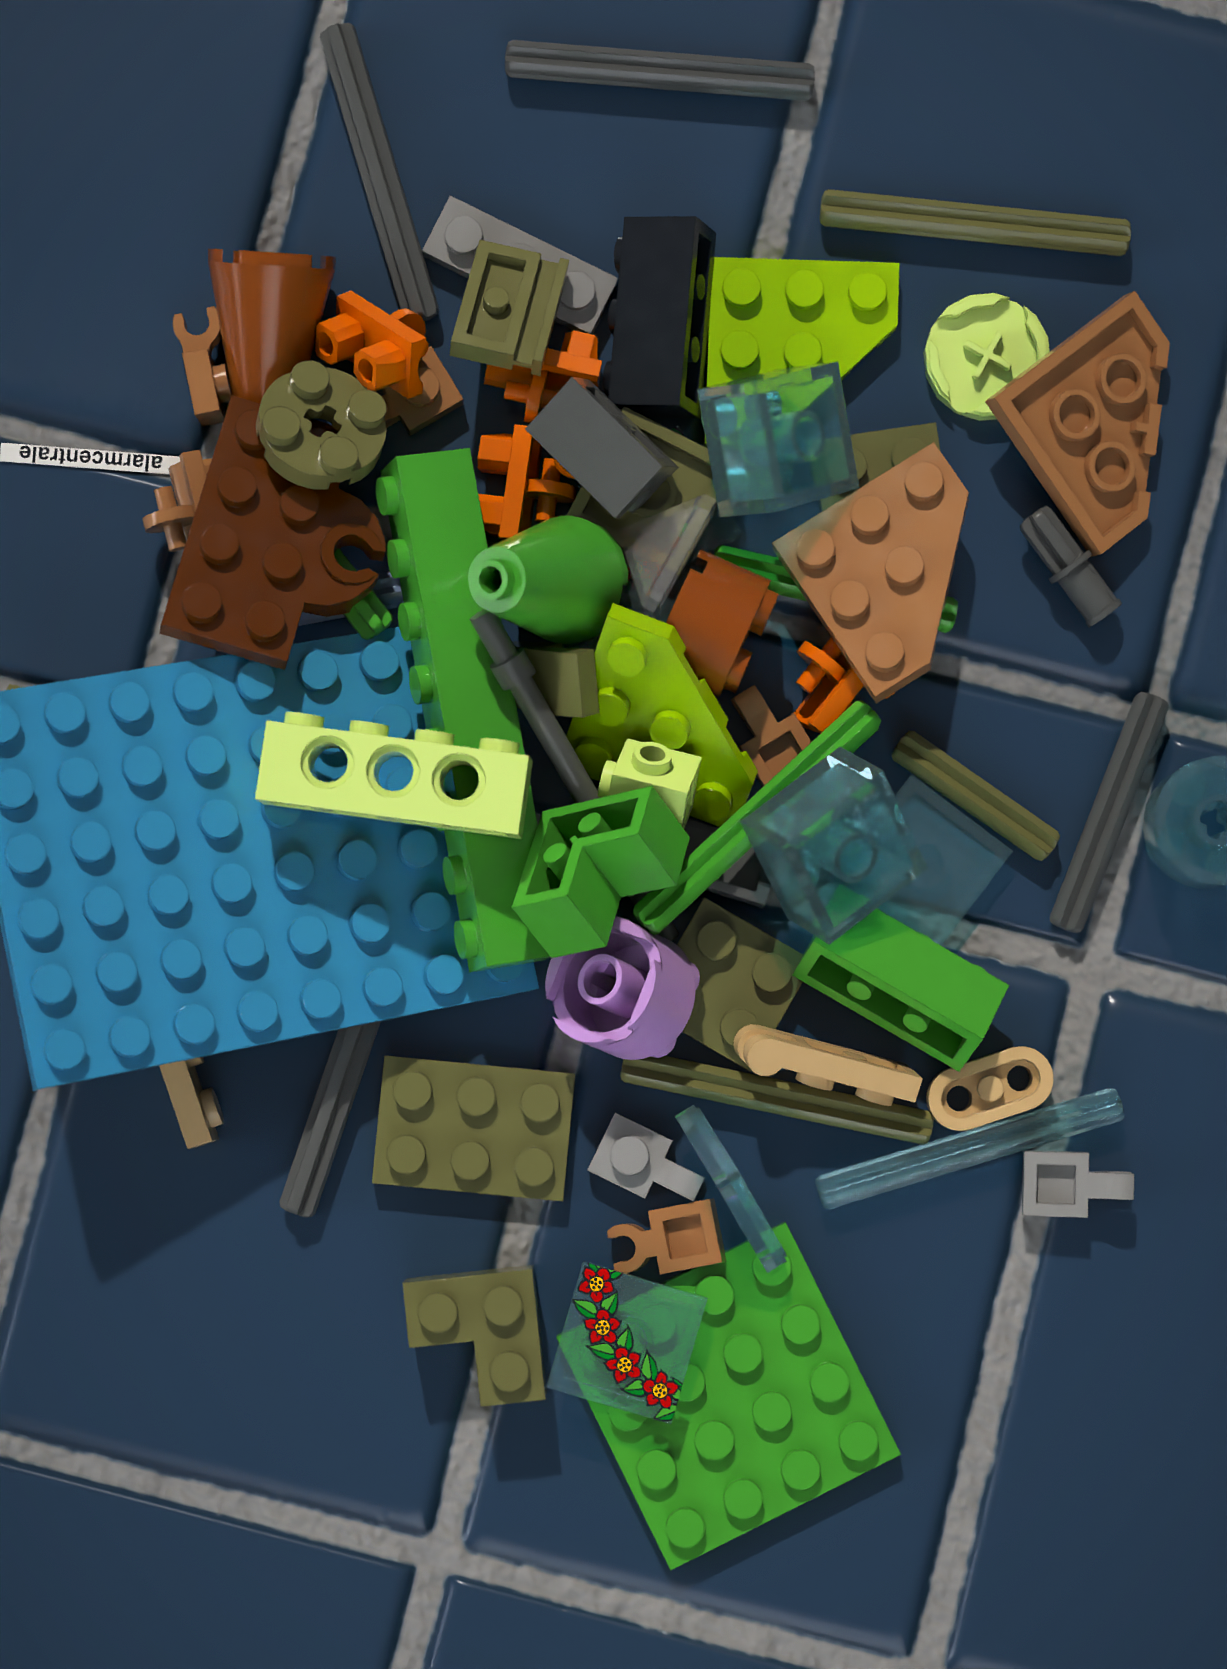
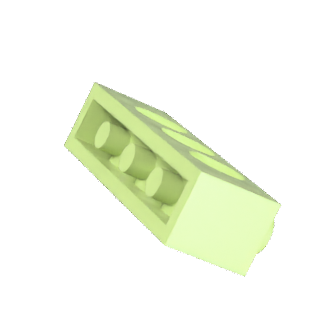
[255,712,533,839]

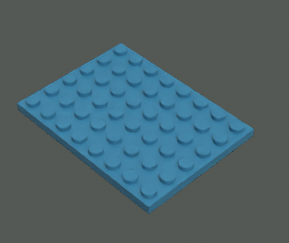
[0,627,539,1091]

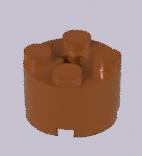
[666,549,779,697]

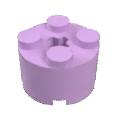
[545,916,700,1060]

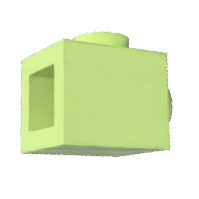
[598,738,702,829]

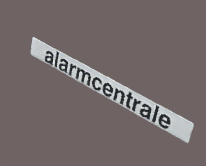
[0,443,180,475]

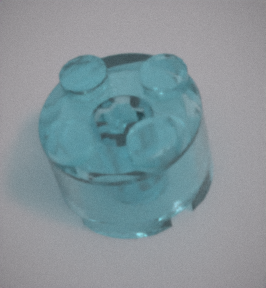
[1143,756,1227,889]

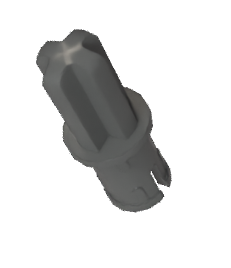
[1020,506,1122,627]

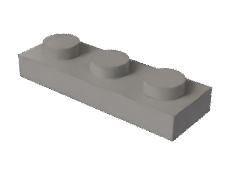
[422,196,619,335]

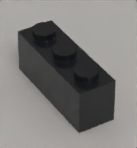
[603,216,716,419]

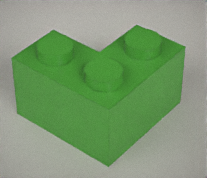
[512,786,690,958]

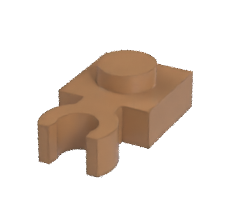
[607,1198,726,1274]

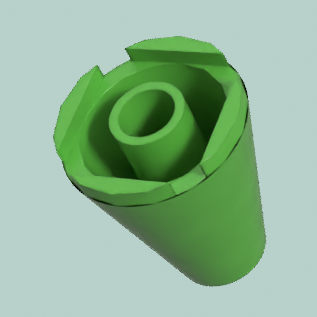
[468,516,628,644]

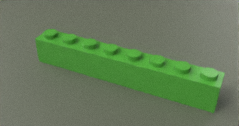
[376,448,551,973]

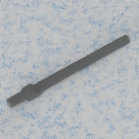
[470,609,679,941]

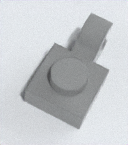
[587,1113,705,1201]
[1022,1150,1134,1218]

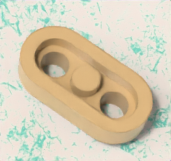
[926,1046,1053,1131]

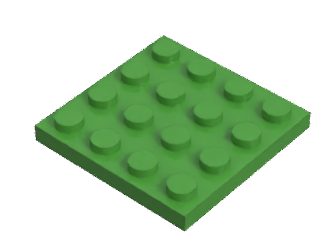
[556,1221,901,1570]

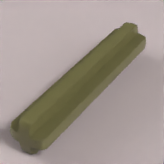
[891,731,1060,861]

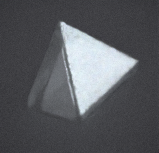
[618,494,716,619]

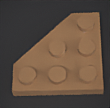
[985,291,1170,557]
[772,442,969,704]

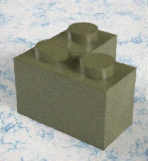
[403,1265,547,1407]

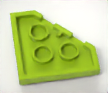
[704,257,899,450]
[566,603,758,827]

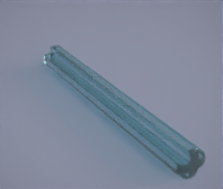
[815,1088,1124,1209]

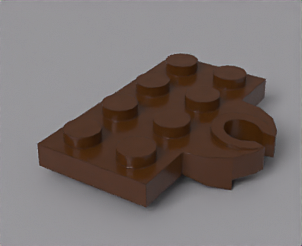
[159,395,386,670]

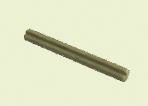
[819,189,1131,256]
[620,1056,934,1145]

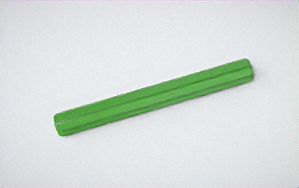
[633,700,881,935]

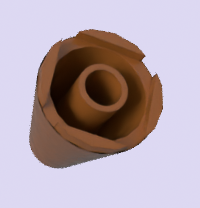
[208,249,336,403]

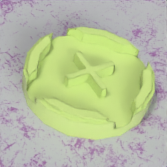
[923,293,1050,421]

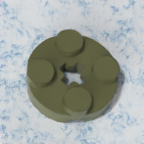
[255,361,387,489]

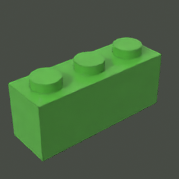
[792,889,1009,1072]

